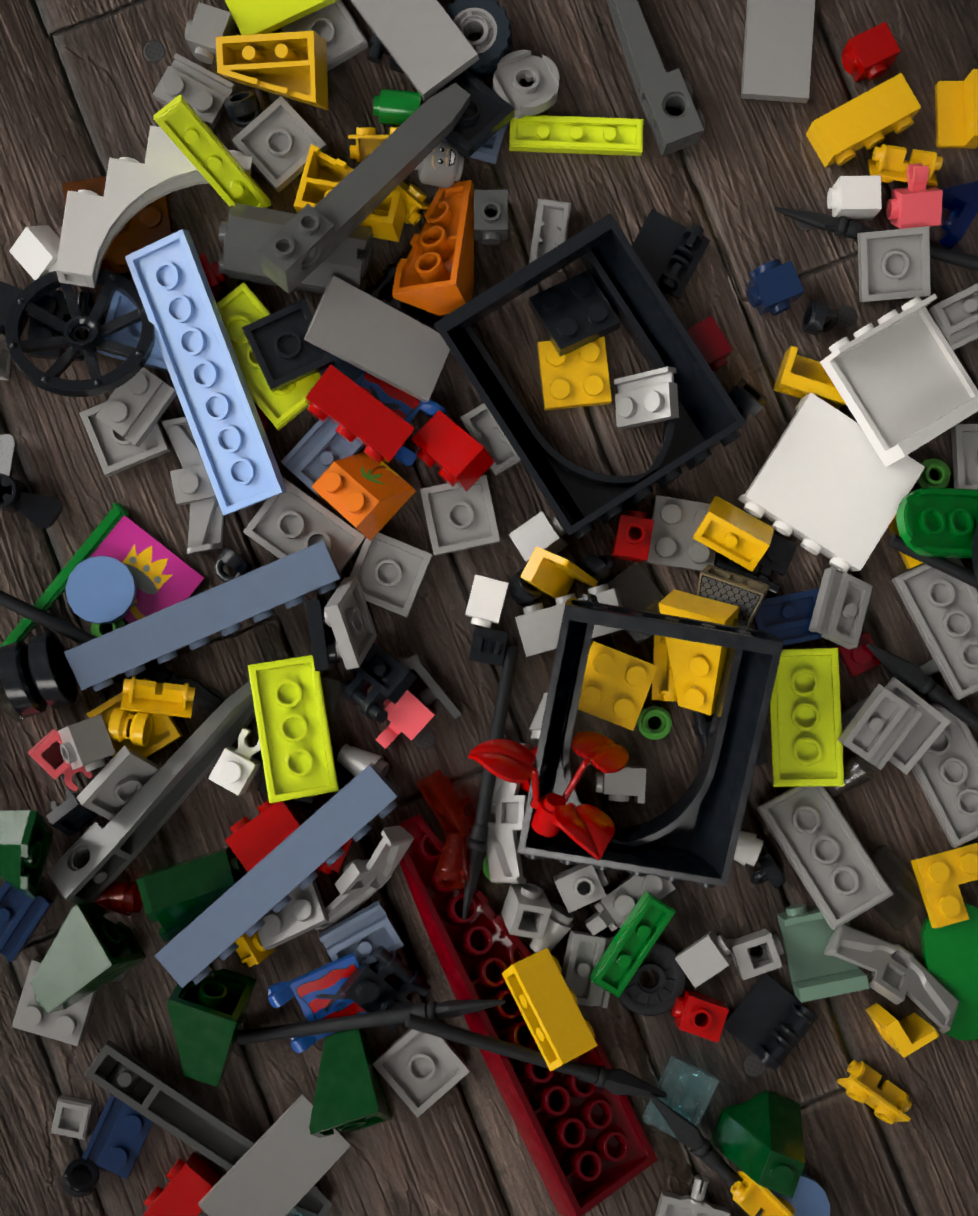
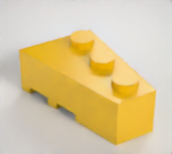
[216,31,329,111]
[294,144,407,242]
[658,589,739,716]

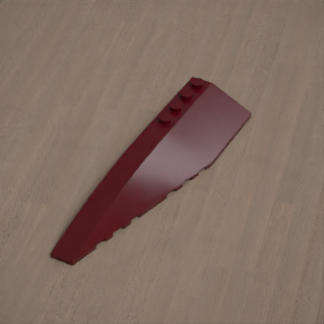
[396,814,658,1216]

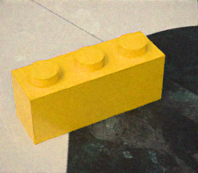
[806,73,921,168]
[501,947,598,1072]

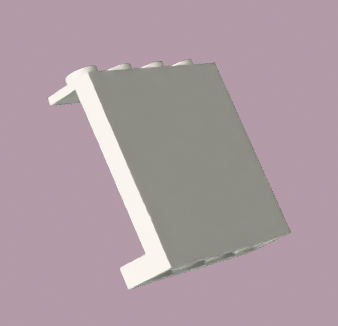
[820,294,978,467]
[738,393,925,573]

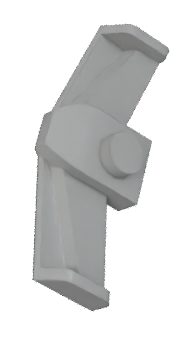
[161,417,224,555]
[485,743,533,884]
[315,826,414,930]
[824,924,959,1034]

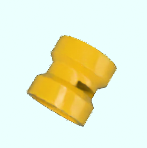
[108,707,153,747]

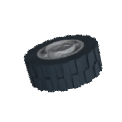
[446,0,512,78]

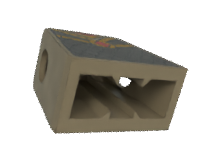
[697,564,770,628]

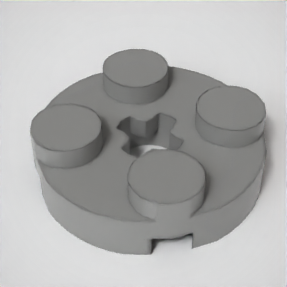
[492,50,560,119]

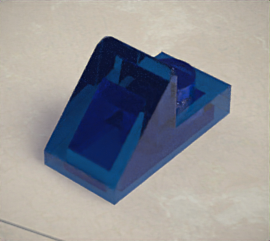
[939,181,978,249]

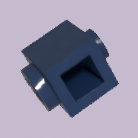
[746,259,804,316]

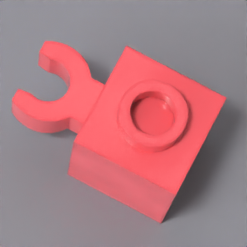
[886,163,943,229]
[376,689,436,749]
[27,729,92,792]

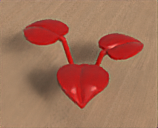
[468,731,629,861]

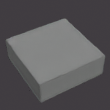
[51,1095,95,1140]

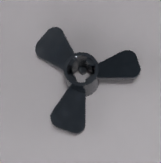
[0,434,63,529]

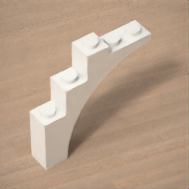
[56,125,252,288]

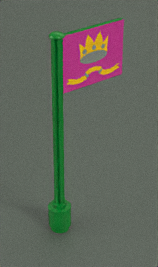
[0,503,205,648]

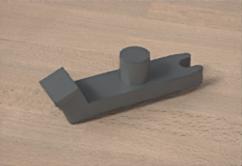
[399,654,462,720]

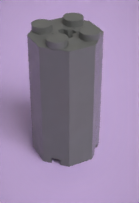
[219,203,374,295]

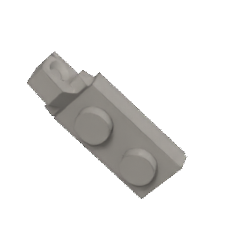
[584,874,676,936]

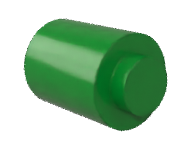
[373,88,423,126]

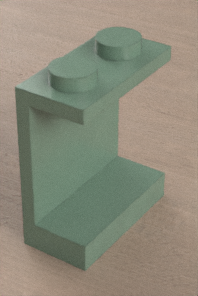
[777,904,870,1003]

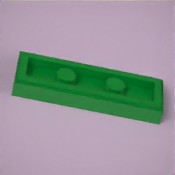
[589,890,676,998]

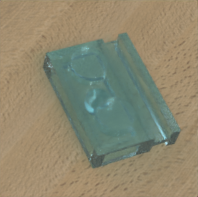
[642,1055,719,1138]

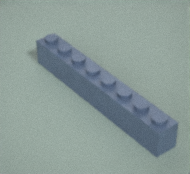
[64,540,342,692]
[154,762,399,988]

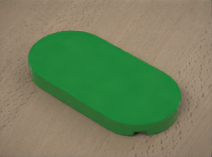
[896,487,978,558]
[920,902,978,1041]

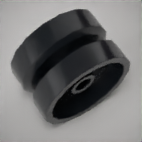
[0,631,77,718]

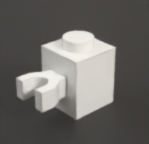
[208,728,262,796]

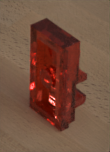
[416,769,476,841]

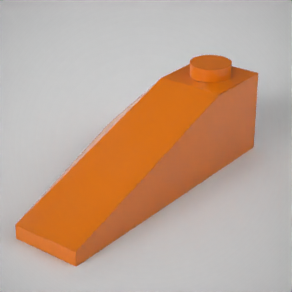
[392,180,474,316]

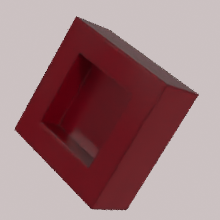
[835,632,881,677]

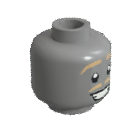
[414,141,464,188]

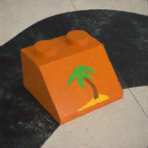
[311,452,416,541]

